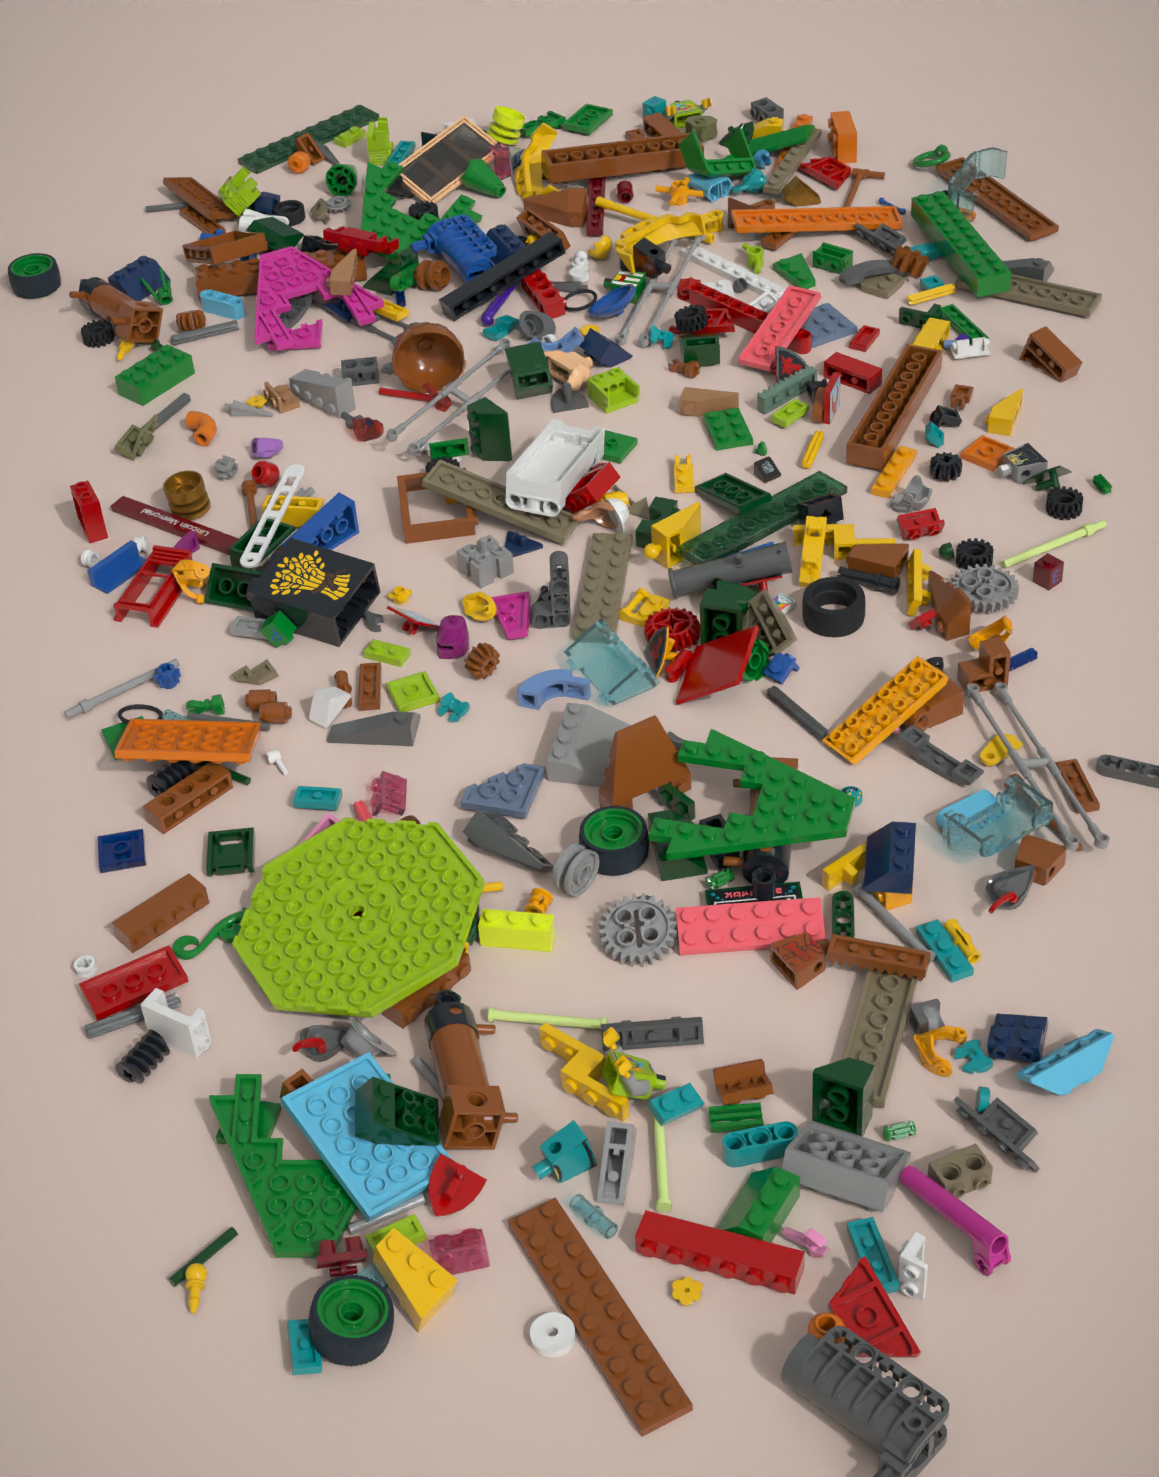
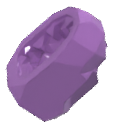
[251,438,283,458]

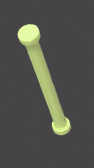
[488,1007,608,1029]
[653,1116,672,1212]

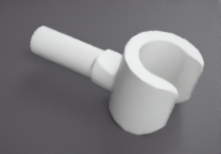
[267,749,288,775]

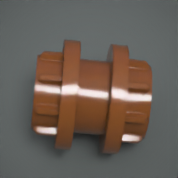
[414,260,451,291]

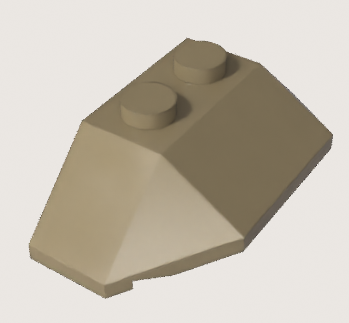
[743,589,798,656]

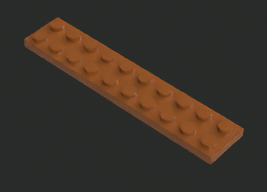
[935,157,1059,241]
[508,1197,693,1437]

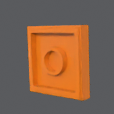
[960,435,1015,472]

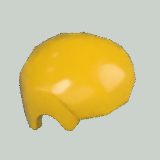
[588,235,613,260]

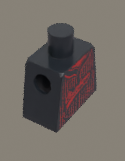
[633,238,671,279]

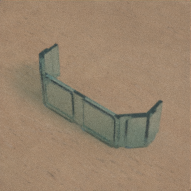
[948,147,1007,222]

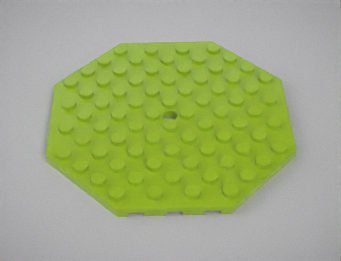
[232,817,485,1018]

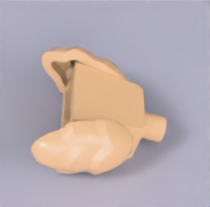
[544,349,593,391]

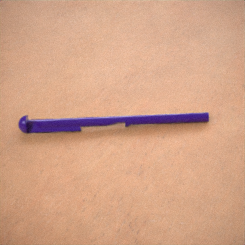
[481,281,520,326]

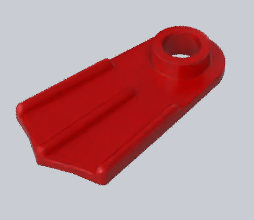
[677,277,701,301]

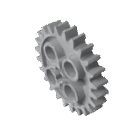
[951,564,1019,613]
[599,893,677,967]

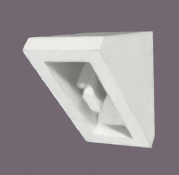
[309,686,351,729]

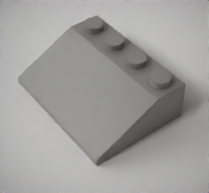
[547,703,631,787]
[782,1120,911,1212]

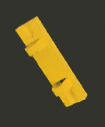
[799,516,827,587]
[906,548,931,617]
[822,841,867,891]

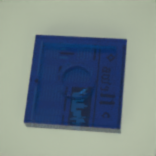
[98,829,146,873]

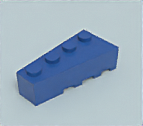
[282,492,359,550]

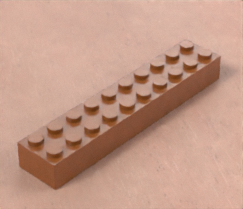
[541,133,704,184]
[195,248,367,300]
[846,344,942,470]

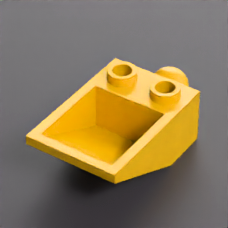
[643,502,701,569]

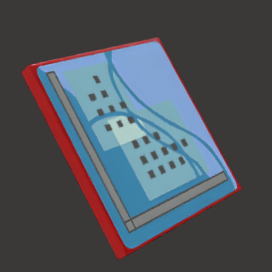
[386,606,439,635]

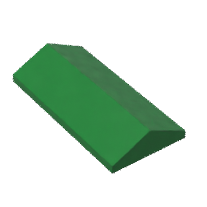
[749,125,815,156]

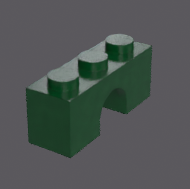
[635,496,680,548]

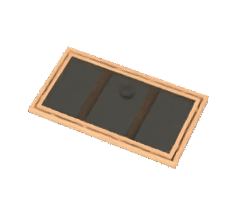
[399,116,505,203]

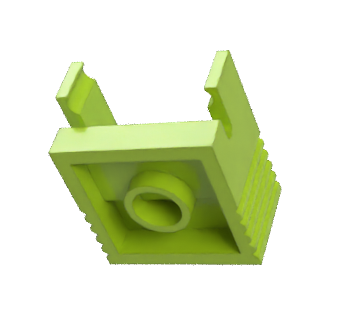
[366,117,393,165]
[218,166,261,217]
[587,367,640,414]

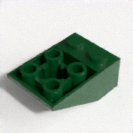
[679,333,720,366]
[505,341,553,400]
[355,1077,439,1146]

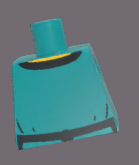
[532,1120,597,1183]

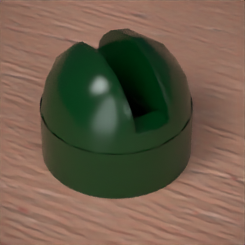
[939,542,955,560]

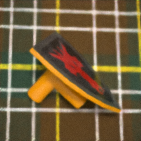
[643,627,678,679]

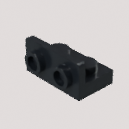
[301,235,338,253]

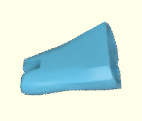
[686,173,732,202]

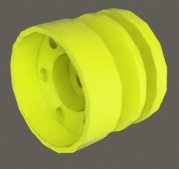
[487,106,526,145]

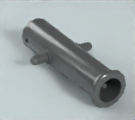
[668,541,793,599]

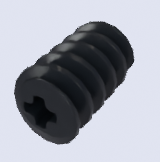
[146,760,196,797]
[115,1029,170,1084]

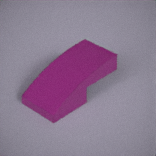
[174,530,200,554]

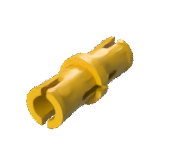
[943,918,981,964]

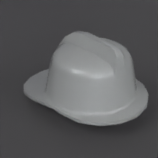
[341,1016,397,1058]

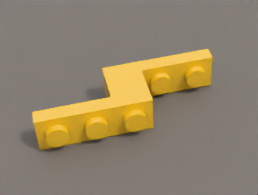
[793,524,896,560]
[539,1022,630,1122]

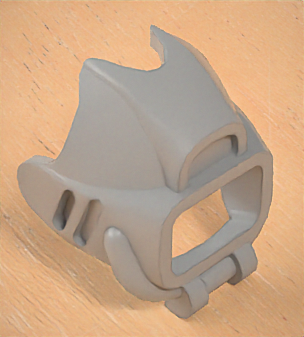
[890,475,933,513]

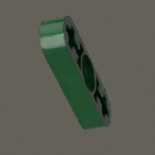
[832,891,855,938]

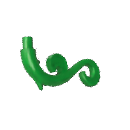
[172,907,247,960]

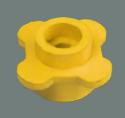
[388,586,412,605]

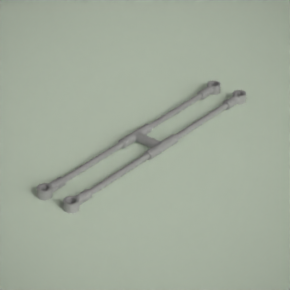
[615,235,706,347]
[386,338,511,456]
[965,682,1110,851]

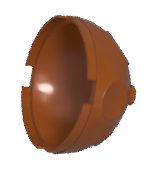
[392,322,465,393]

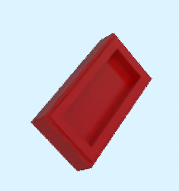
[849,325,880,352]

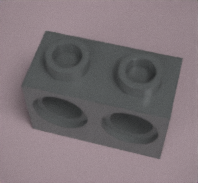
[750,97,784,122]
[341,356,379,386]

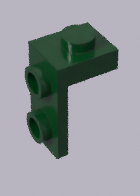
[899,304,942,329]

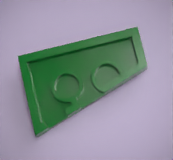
[519,111,566,137]
[773,253,816,289]

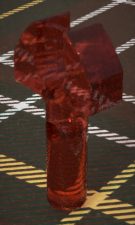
[422,382,452,412]

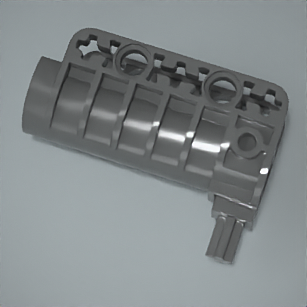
[781,1326,950,1477]

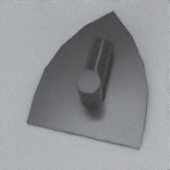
[551,383,589,413]

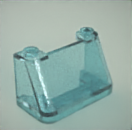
[564,618,660,706]
[943,775,1053,857]

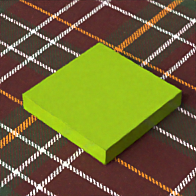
[385,671,440,712]

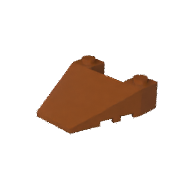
[599,715,691,810]

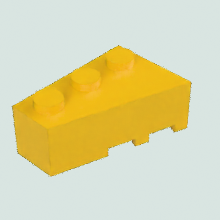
[373,1228,457,1333]

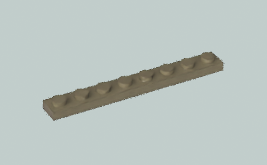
[763,127,822,195]

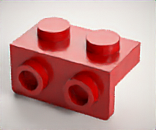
[896,508,945,540]

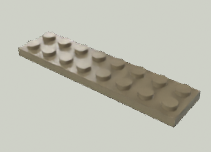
[955,274,1102,317]
[422,460,579,545]
[573,533,633,642]
[842,942,925,1108]

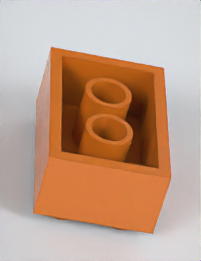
[827,111,857,163]

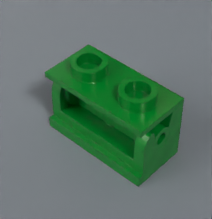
[813,242,853,274]

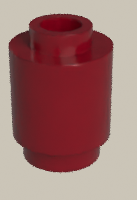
[617,180,634,203]

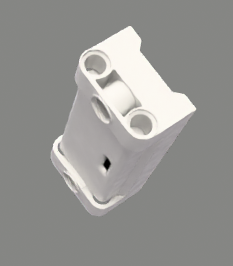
[505,419,605,517]

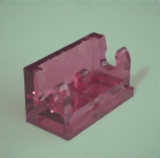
[489,142,511,180]

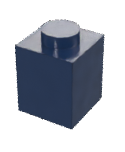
[254,191,280,215]

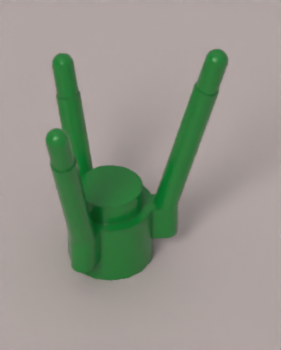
[140,268,173,305]

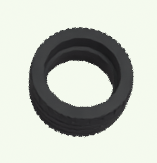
[802,577,866,638]

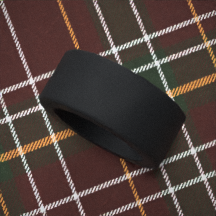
[274,200,306,226]

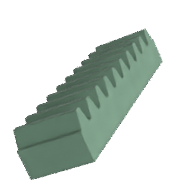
[757,366,817,415]

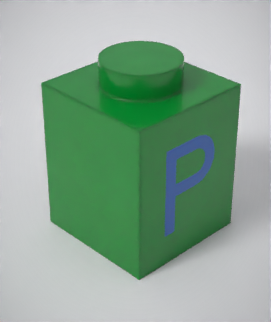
[259,610,297,648]

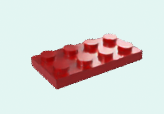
[79,945,189,1021]

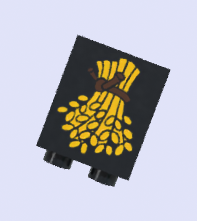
[246,538,381,647]

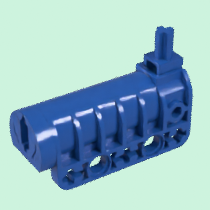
[410,214,497,283]

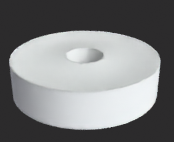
[530,1312,576,1358]

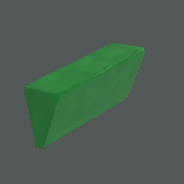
[429,438,469,460]

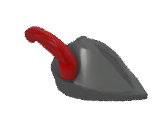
[986,865,1035,914]
[292,1025,350,1062]

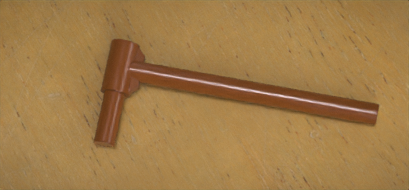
[843,168,885,207]

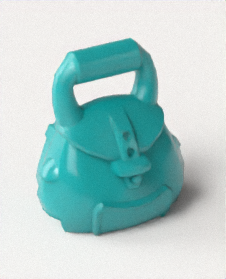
[731,168,767,194]

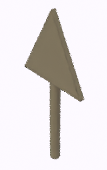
[613,485,649,520]

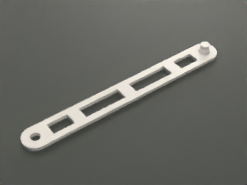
[240,464,305,568]

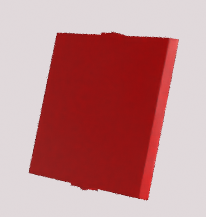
[676,625,759,705]

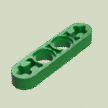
[390,263,420,292]

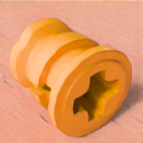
[524,888,553,914]

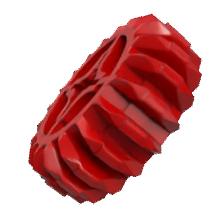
[644,607,700,653]

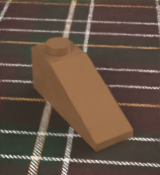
[327,249,358,296]
[679,387,739,417]

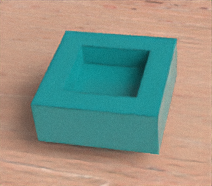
[920,275,944,291]
[925,422,944,448]

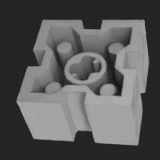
[456,535,514,589]

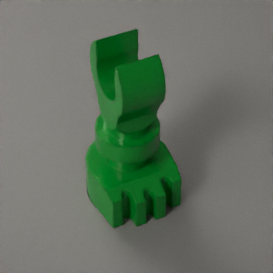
[186,694,225,715]

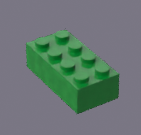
[115,344,195,406]

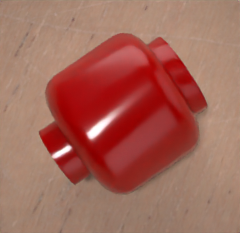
[251,461,280,487]

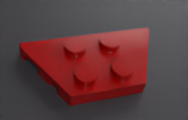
[798,156,851,190]
[669,308,735,334]
[828,1256,921,1358]

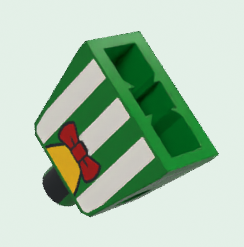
[603,271,647,304]

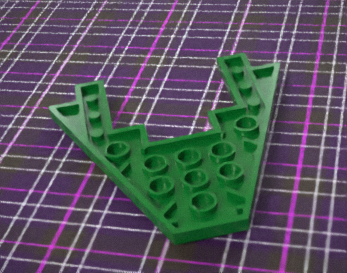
[360,160,483,260]
[649,729,855,860]
[209,1074,391,1258]

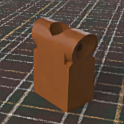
[903,667,963,732]

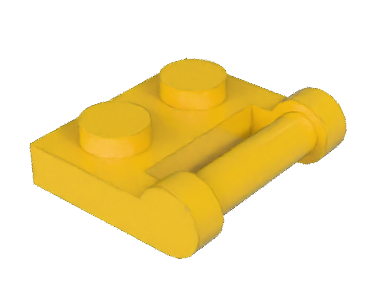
[618,588,670,627]

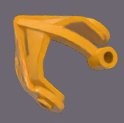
[171,560,210,604]
[968,615,1014,650]
[913,1025,968,1077]

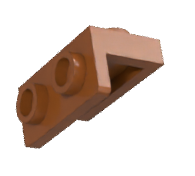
[713,1059,774,1105]

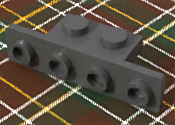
[854,223,907,256]
[954,1097,1040,1173]

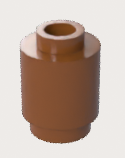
[245,689,277,711]
[259,702,292,723]

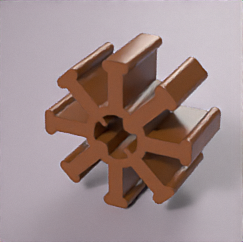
[891,245,929,277]

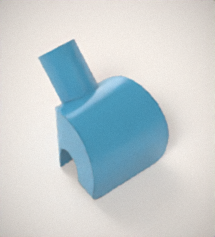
[754,149,772,169]

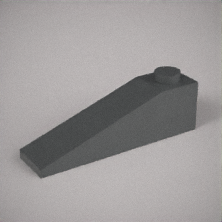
[1002,258,1054,282]
[327,712,421,746]
[463,810,554,870]

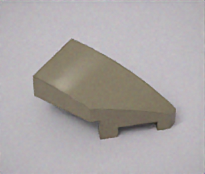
[231,659,279,685]

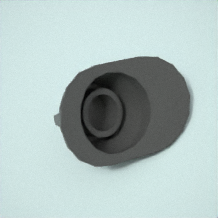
[515,311,556,339]

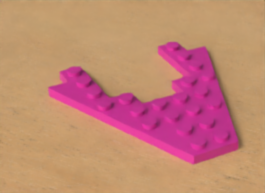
[254,246,384,351]

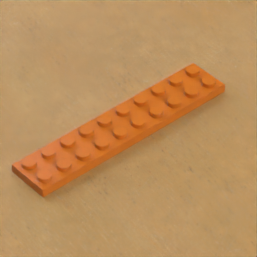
[731,206,903,234]

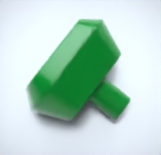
[754,441,767,455]

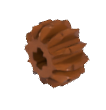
[176,310,206,331]
[464,642,500,679]

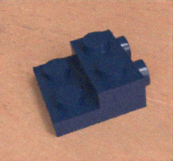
[987,1013,1048,1062]

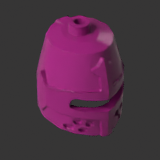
[436,615,469,659]

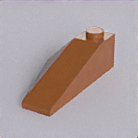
[523,187,587,228]
[927,570,972,641]

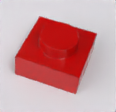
[908,609,937,631]

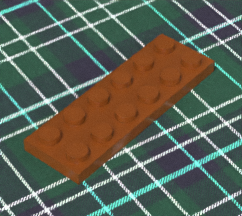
[163,177,237,221]

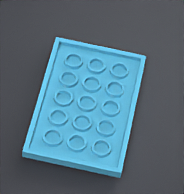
[281,1052,451,1222]

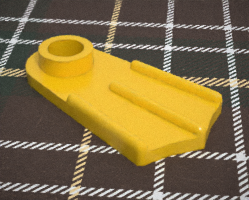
[979,733,1023,766]

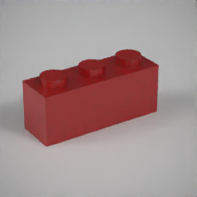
[823,352,882,394]

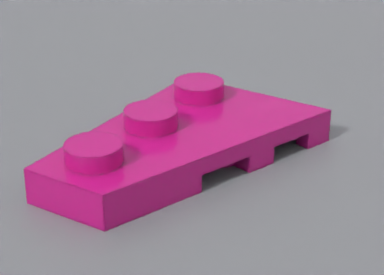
[268,319,323,351]
[491,591,531,640]

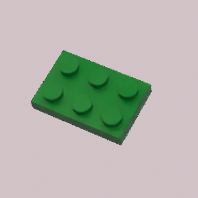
[563,103,613,135]
[702,408,753,451]

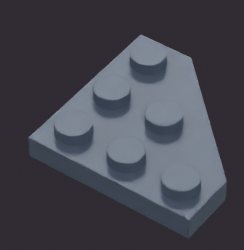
[805,303,857,348]
[460,763,546,819]

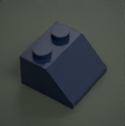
[579,328,633,368]

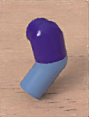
[944,334,969,349]

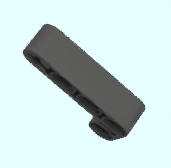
[531,551,571,629]

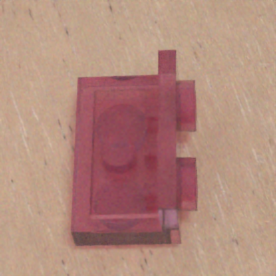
[370,771,407,816]
[428,1228,490,1275]

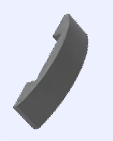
[840,260,909,285]
[279,292,315,329]
[898,725,984,785]

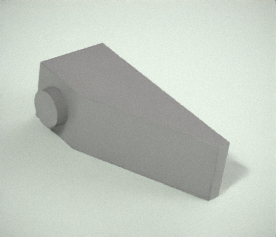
[596,1121,637,1205]

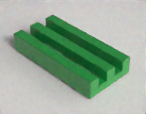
[709,1102,764,1133]

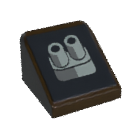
[754,456,781,483]

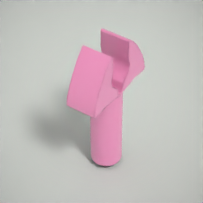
[782,1227,830,1258]

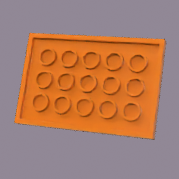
[115,719,261,764]

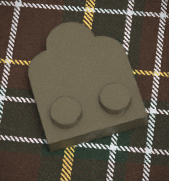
[859,273,905,300]

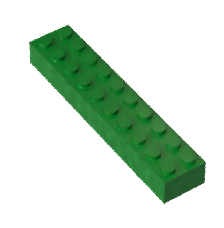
[911,191,1011,298]

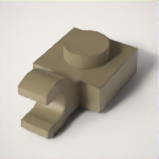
[311,198,330,224]

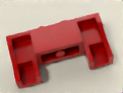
[323,226,399,257]

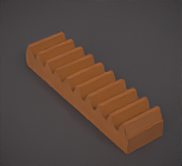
[827,934,931,981]

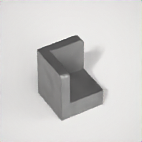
[909,999,945,1034]

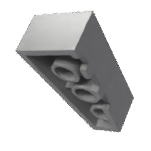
[289,369,356,419]

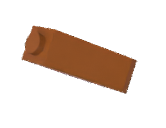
[846,543,909,578]

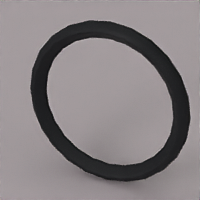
[564,289,597,311]
[118,704,164,724]

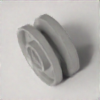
[552,843,600,897]

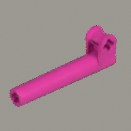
[900,1165,1011,1276]

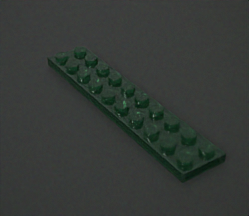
[238,105,379,174]
[676,470,848,565]

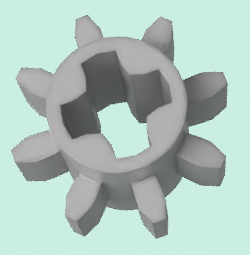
[214,455,238,480]

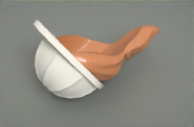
[571,498,629,533]

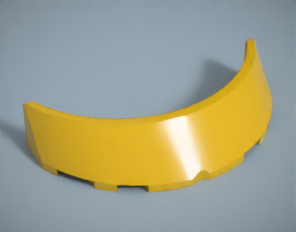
[515,123,559,199]
[615,212,706,275]

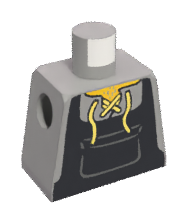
[997,443,1048,483]

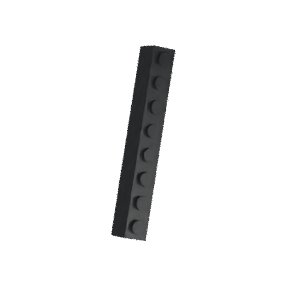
[439,232,565,321]

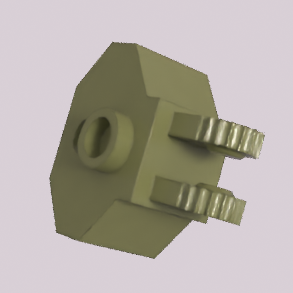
[685,115,718,142]

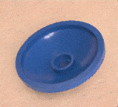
[588,284,636,318]

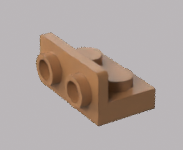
[263,381,300,414]

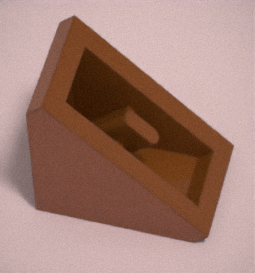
[295,133,325,166]

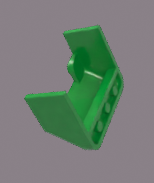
[678,129,756,177]

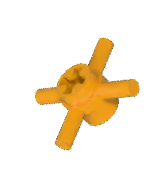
[655,177,704,206]

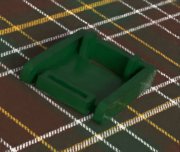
[206,827,255,877]

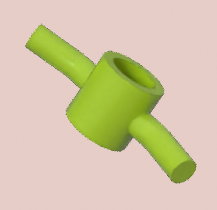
[742,243,764,274]

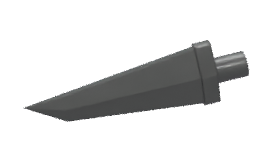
[315,141,339,165]
[552,281,588,293]

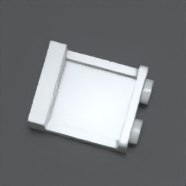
[141,988,212,1059]

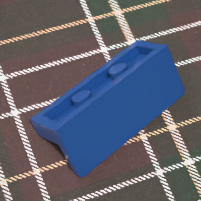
[87,540,147,594]

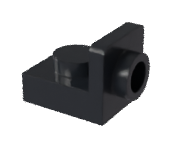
[929,405,962,428]

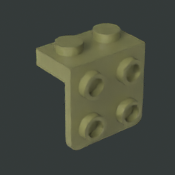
[114,414,159,461]

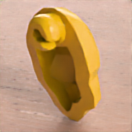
[462,591,497,622]

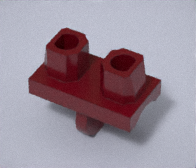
[316,1236,368,1278]

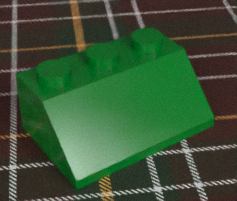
[717,1166,800,1243]

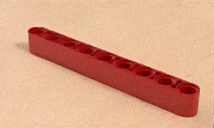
[689,283,811,354]

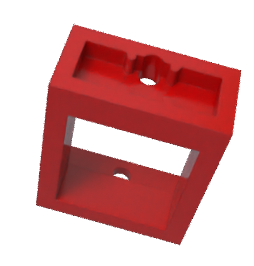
[565,462,621,514]
[70,480,108,544]

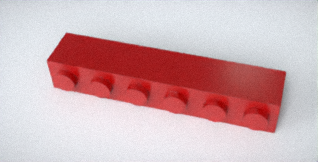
[635,1210,805,1295]

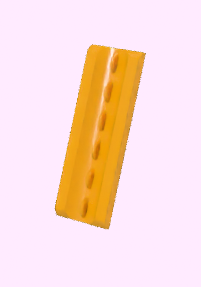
[822,656,949,764]

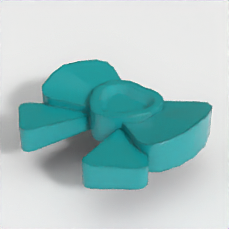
[649,325,674,349]
[438,692,470,723]
[954,1039,993,1074]

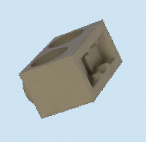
[928,1143,993,1199]

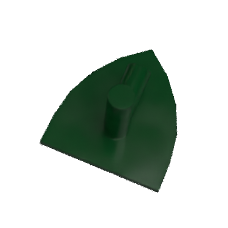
[719,121,754,148]
[1023,465,1072,491]

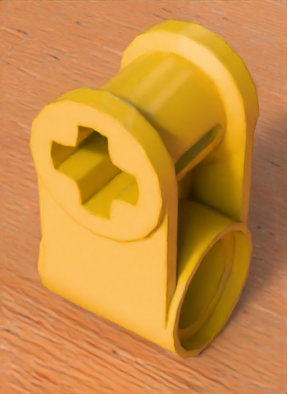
[701,210,725,234]

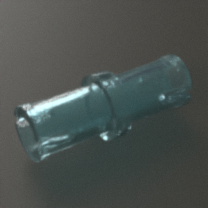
[569,1194,618,1239]

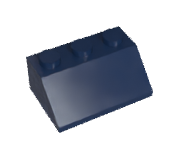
[486,224,526,265]
[107,255,171,301]
[863,821,916,894]

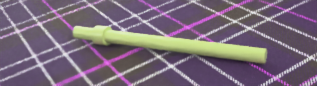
[1001,520,1107,568]

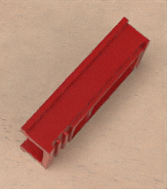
[113,545,193,628]

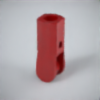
[664,649,693,683]

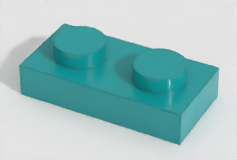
[293,786,343,810]
[647,1083,704,1126]
[287,1319,322,1375]

